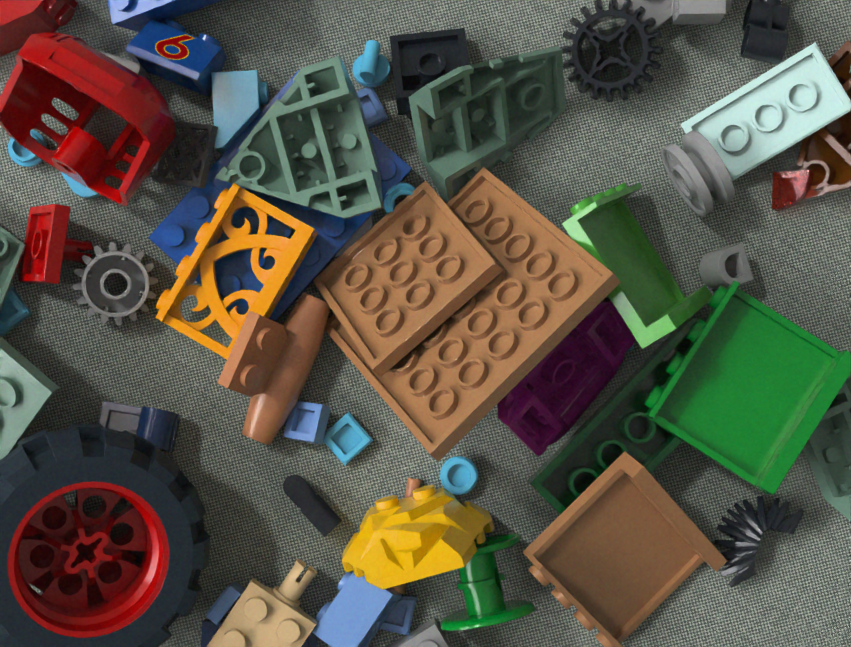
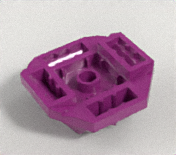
[498,298,636,457]

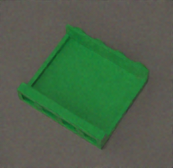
[644,281,851,495]

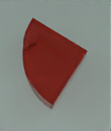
[772,170,814,211]

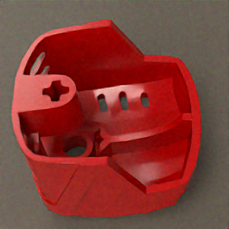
[0,32,176,206]

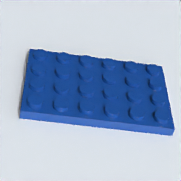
[148,69,412,322]

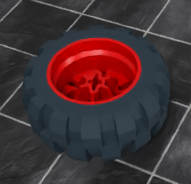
[0,424,210,647]

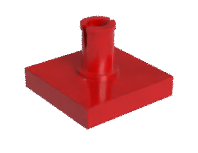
[19,204,93,284]

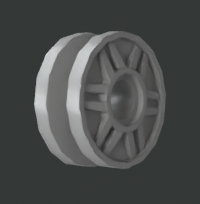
[661,130,735,217]

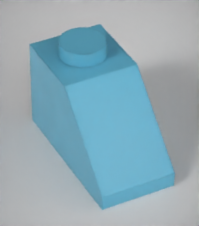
[211,70,269,155]

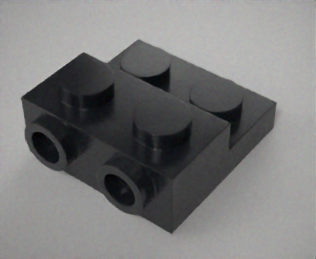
[390,28,469,119]

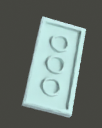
[681,42,851,181]

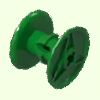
[441,534,536,631]

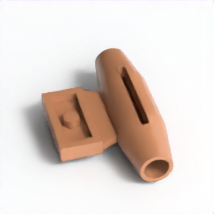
[217,293,330,445]

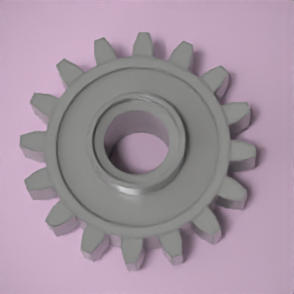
[72,241,158,326]

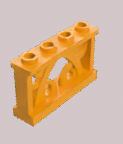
[155,183,318,360]

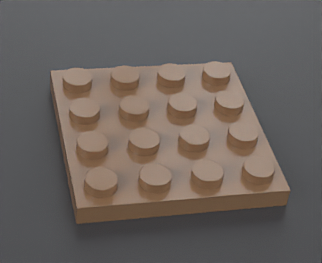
[313,180,503,377]

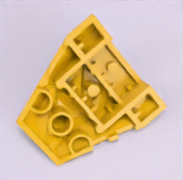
[342,485,495,590]

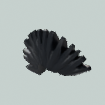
[714,496,805,588]

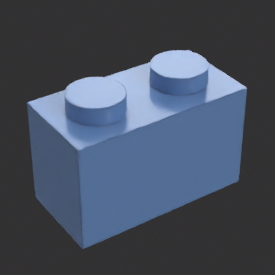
[312,571,402,647]

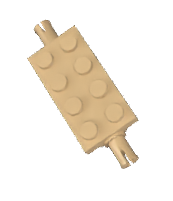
[206,559,317,647]

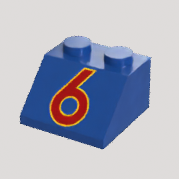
[125,19,227,98]

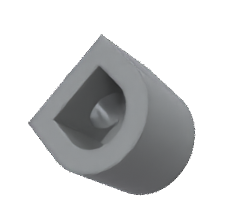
[699,243,754,289]

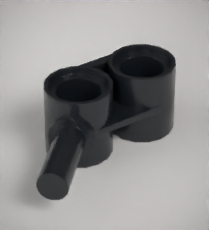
[740,0,790,65]

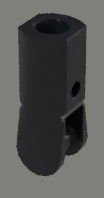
[283,475,342,537]

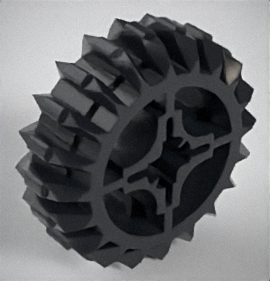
[560,0,664,102]

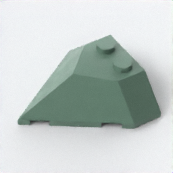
[215,56,383,219]

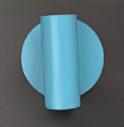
[352,40,390,87]

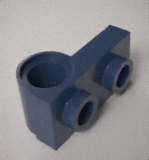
[98,401,181,453]

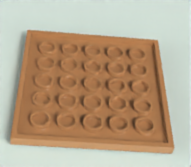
[325,167,621,462]

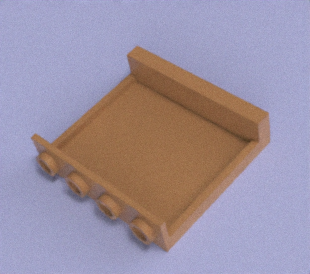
[523,451,727,647]

